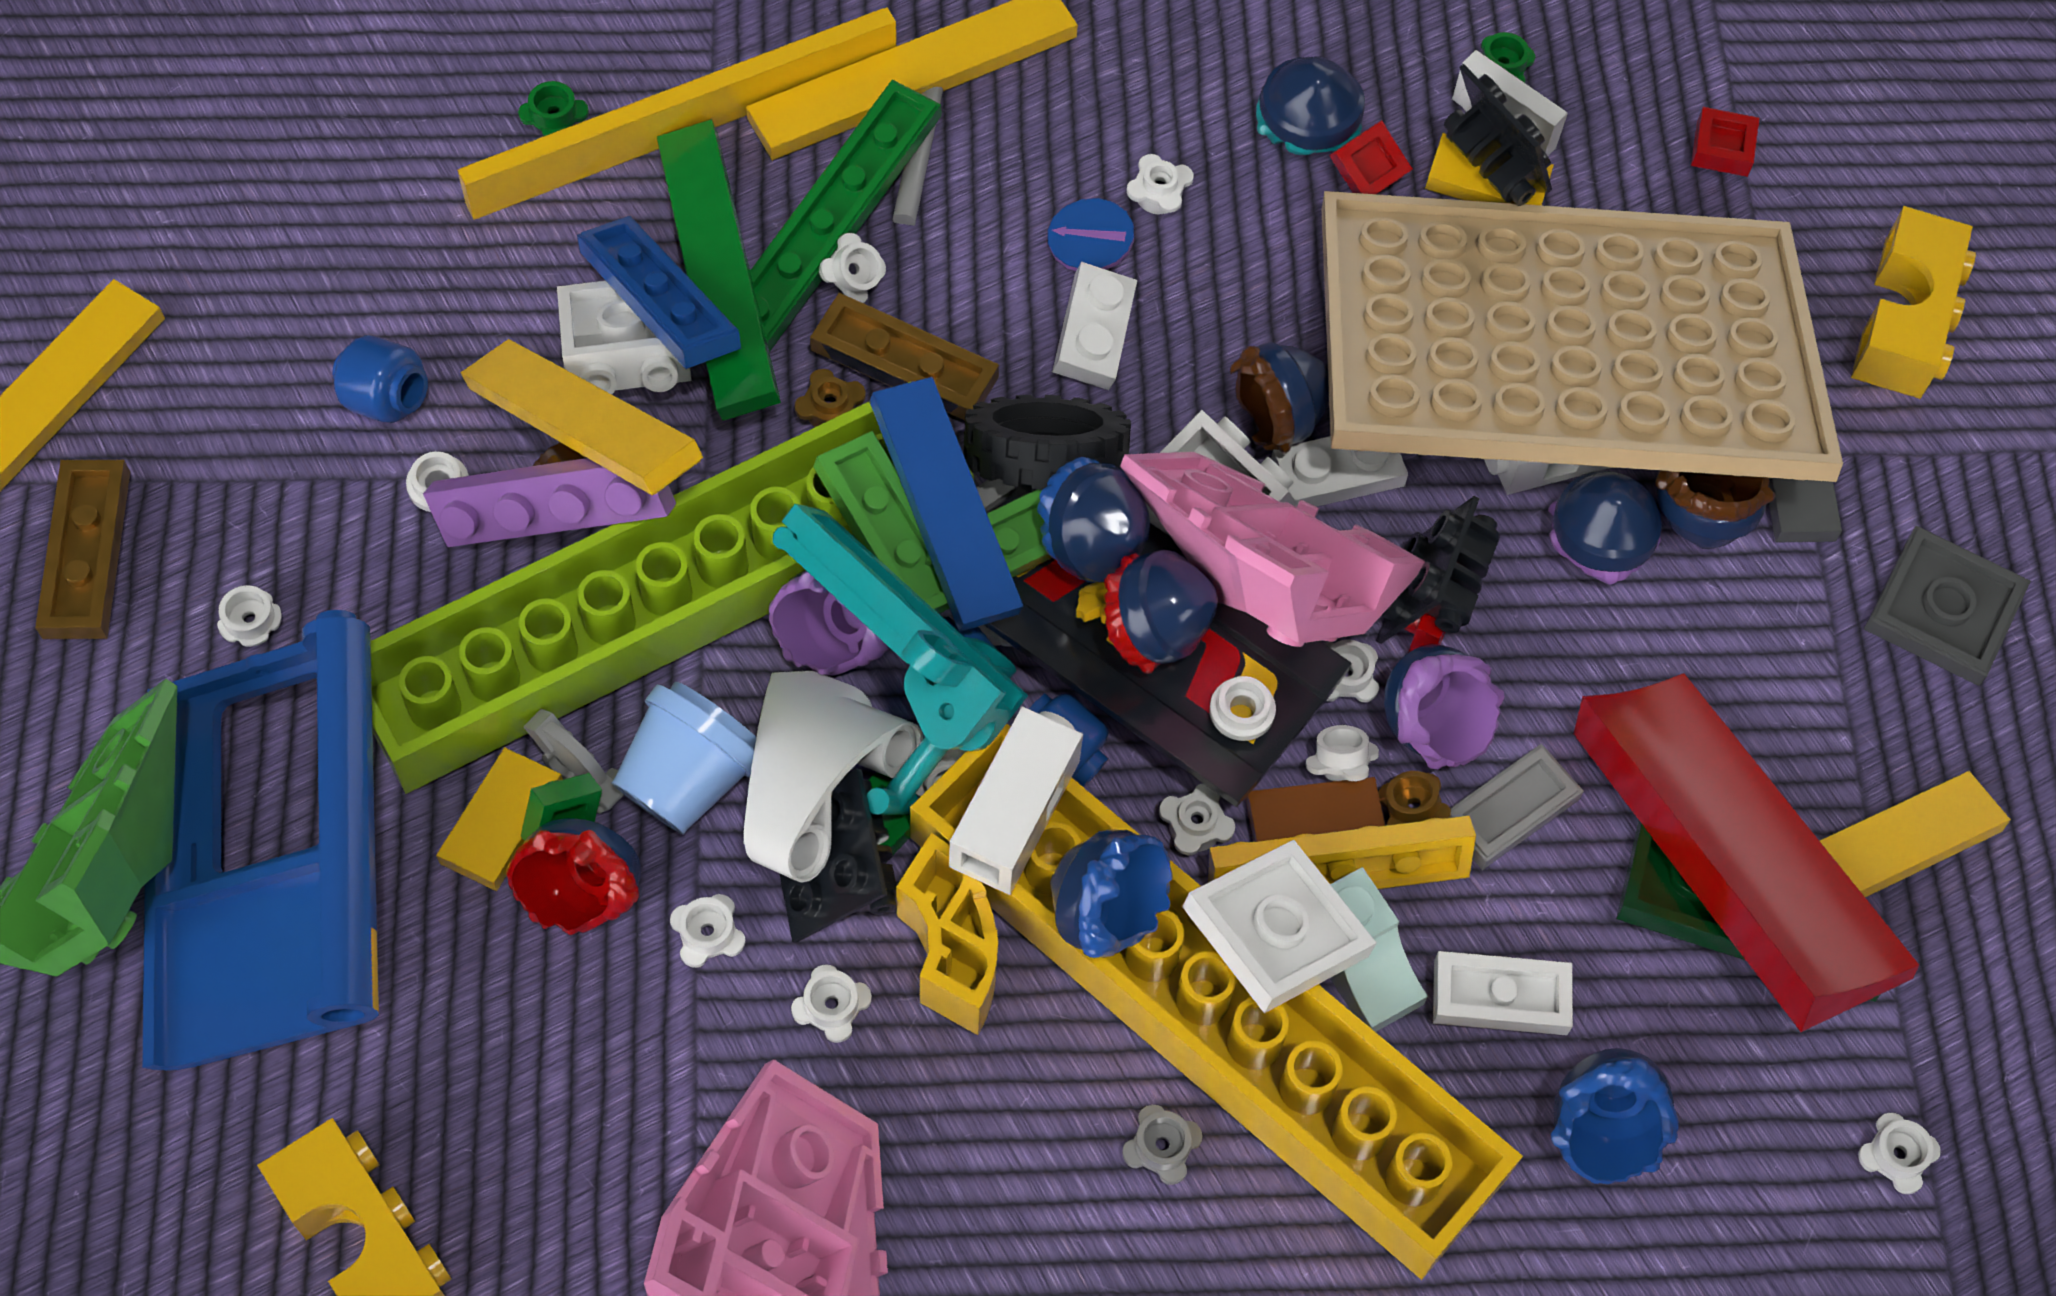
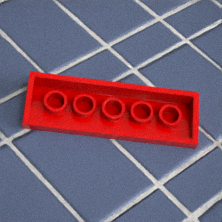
[1573,673,1919,1032]

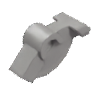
[523,709,624,813]

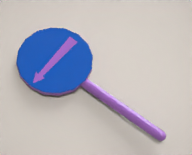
[1048,198,1134,271]

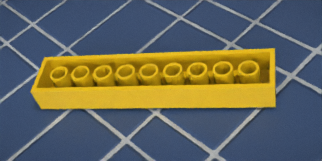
[910,724,1523,1280]

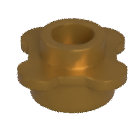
[795,369,866,427]
[1378,771,1451,825]

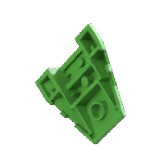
[0,679,177,977]

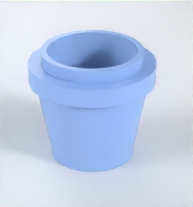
[611,682,756,835]

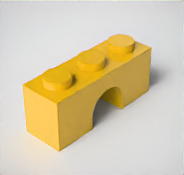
[1851,206,1976,399]
[257,1118,452,1296]

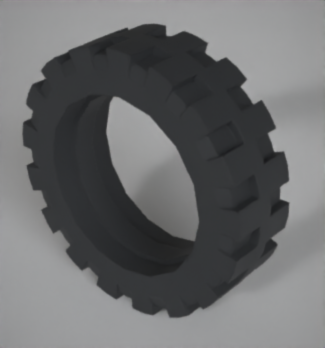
[963,394,1131,490]

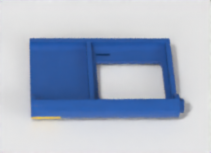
[142,610,379,1071]

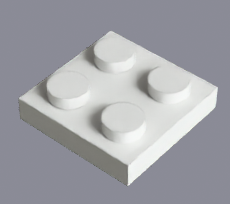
[1182,840,1377,1013]

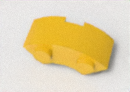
[896,833,998,1035]

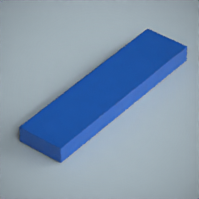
[577,216,741,369]
[869,377,1024,632]

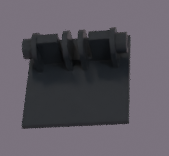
[1444,64,1552,206]
[1376,496,1500,644]
[779,769,898,942]

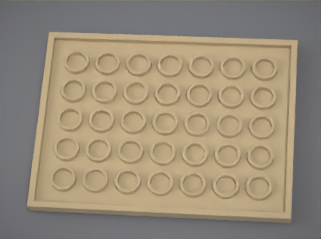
[1321,191,1843,482]

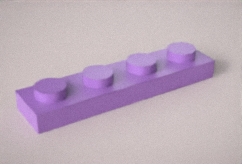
[423,458,676,547]

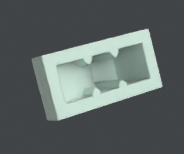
[1330,867,1428,1032]

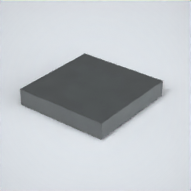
[1864,526,2031,686]

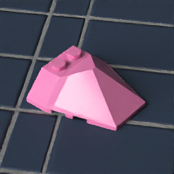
[1120,452,1425,647]
[644,1060,888,1296]

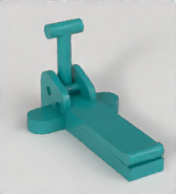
[772,504,1028,815]

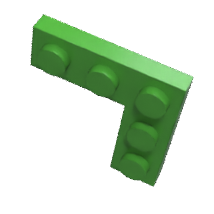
[813,431,1052,614]

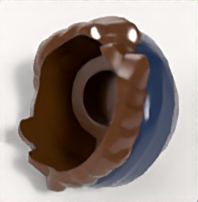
[1230,342,1329,454]
[1655,470,1775,549]

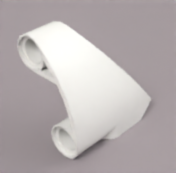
[743,671,923,883]

